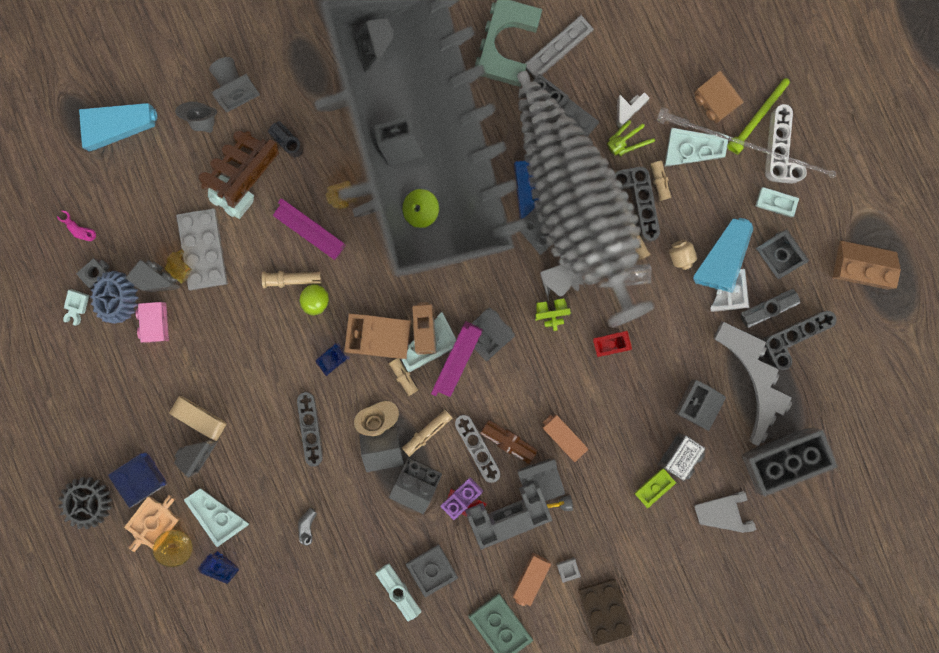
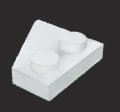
[711,269,749,312]

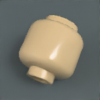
[669,240,697,270]

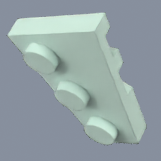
[664,128,728,167]
[402,312,456,372]
[184,488,249,547]

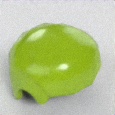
[299,284,329,316]

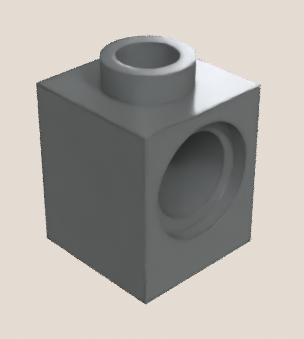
[76,258,110,288]

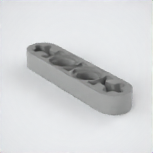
[455,415,500,483]

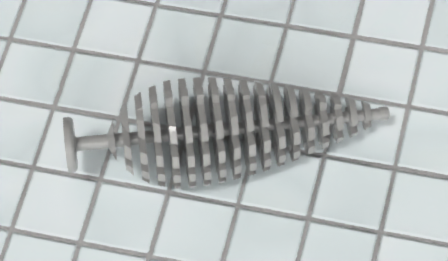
[517,71,654,327]

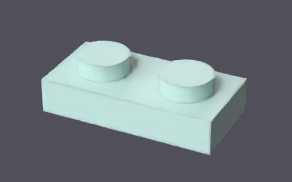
[755,187,799,217]

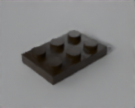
[578,578,633,646]

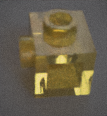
[325,181,356,210]

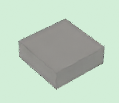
[556,558,581,583]

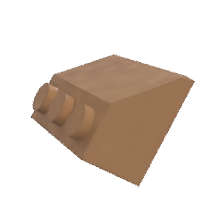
[833,241,901,290]

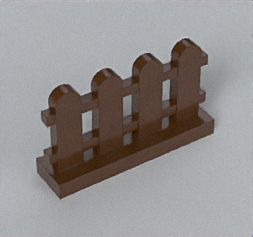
[199,131,279,208]

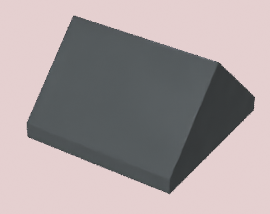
[756,229,809,279]
[359,427,404,472]

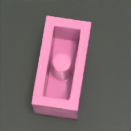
[136,302,169,343]

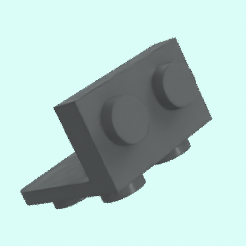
[472,308,515,362]

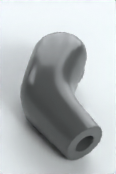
[298,507,317,546]

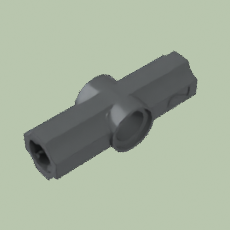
[740,289,800,328]

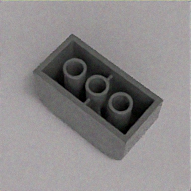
[742,428,838,496]

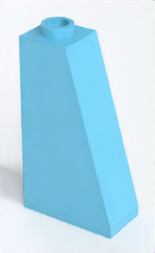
[79,103,157,151]
[693,218,753,293]

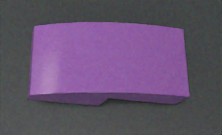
[440,477,483,520]

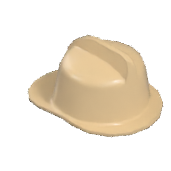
[354,401,399,436]

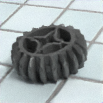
[58,477,112,529]

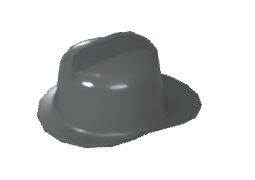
[175,102,217,133]

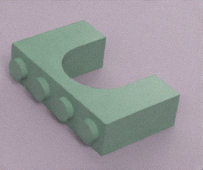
[475,0,542,87]

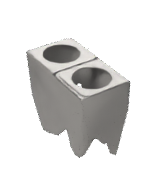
[540,265,585,301]

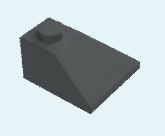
[355,18,394,73]
[174,440,218,478]

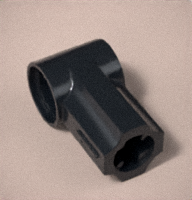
[267,121,304,158]

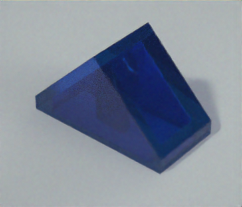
[315,343,350,376]

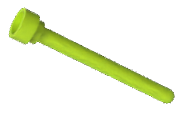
[727,78,790,155]

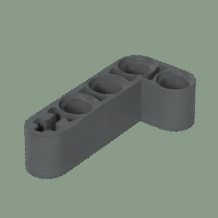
[614,167,660,242]
[763,311,837,370]

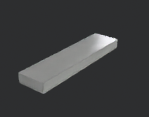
[525,15,593,78]

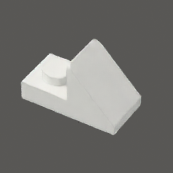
[617,92,649,128]

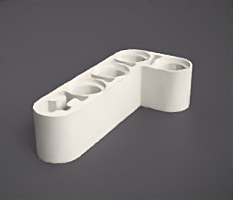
[765,104,807,183]

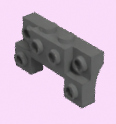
[465,481,553,550]

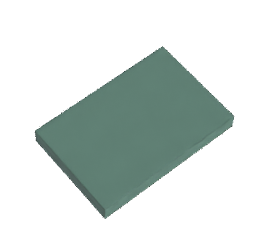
[468,593,533,653]

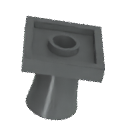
[209,57,260,113]

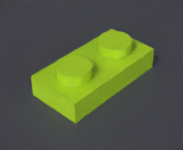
[634,468,676,508]

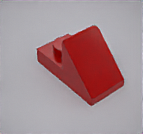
[593,331,632,357]

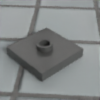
[406,544,458,597]

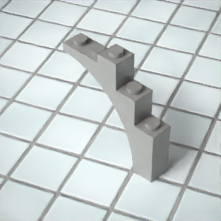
[713,322,792,446]

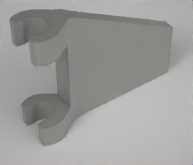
[694,491,756,533]

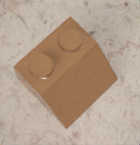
[694,71,743,124]

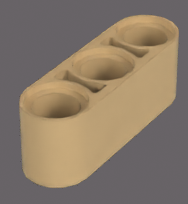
[169,396,227,441]

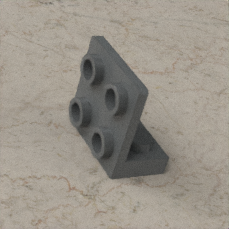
[517,457,565,501]

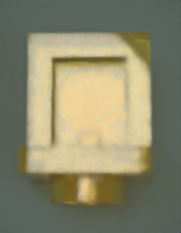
[165,249,192,284]

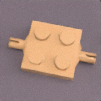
[124,495,180,552]

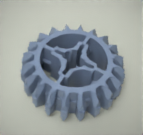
[90,271,139,323]

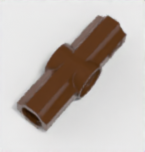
[480,420,538,464]

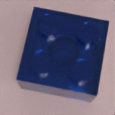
[108,452,168,508]

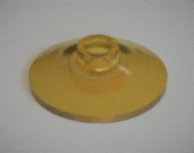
[153,530,193,567]

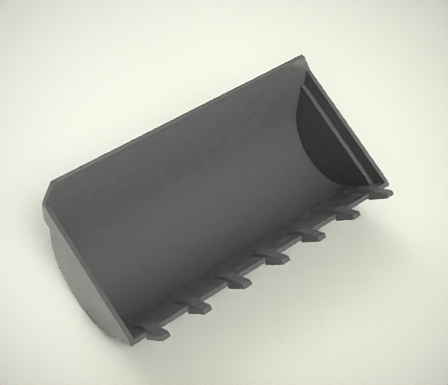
[314,0,527,277]

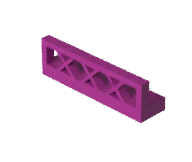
[272,198,346,260]
[431,321,483,397]

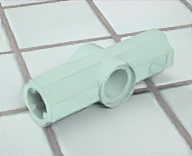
[375,563,422,621]

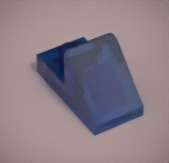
[197,551,239,584]

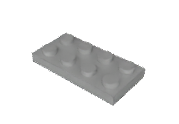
[177,209,228,290]

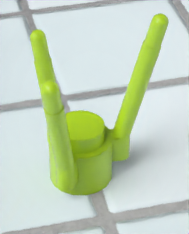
[607,120,655,156]

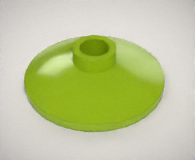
[402,189,439,228]

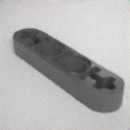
[297,392,323,466]

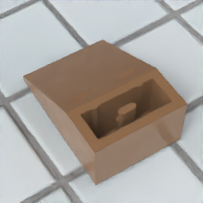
[344,314,411,359]

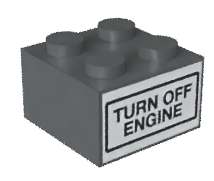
[658,432,706,481]

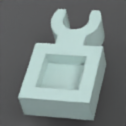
[63,289,89,325]

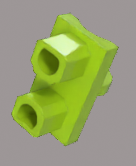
[535,299,571,331]

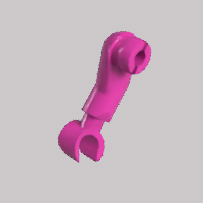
[57,211,96,241]

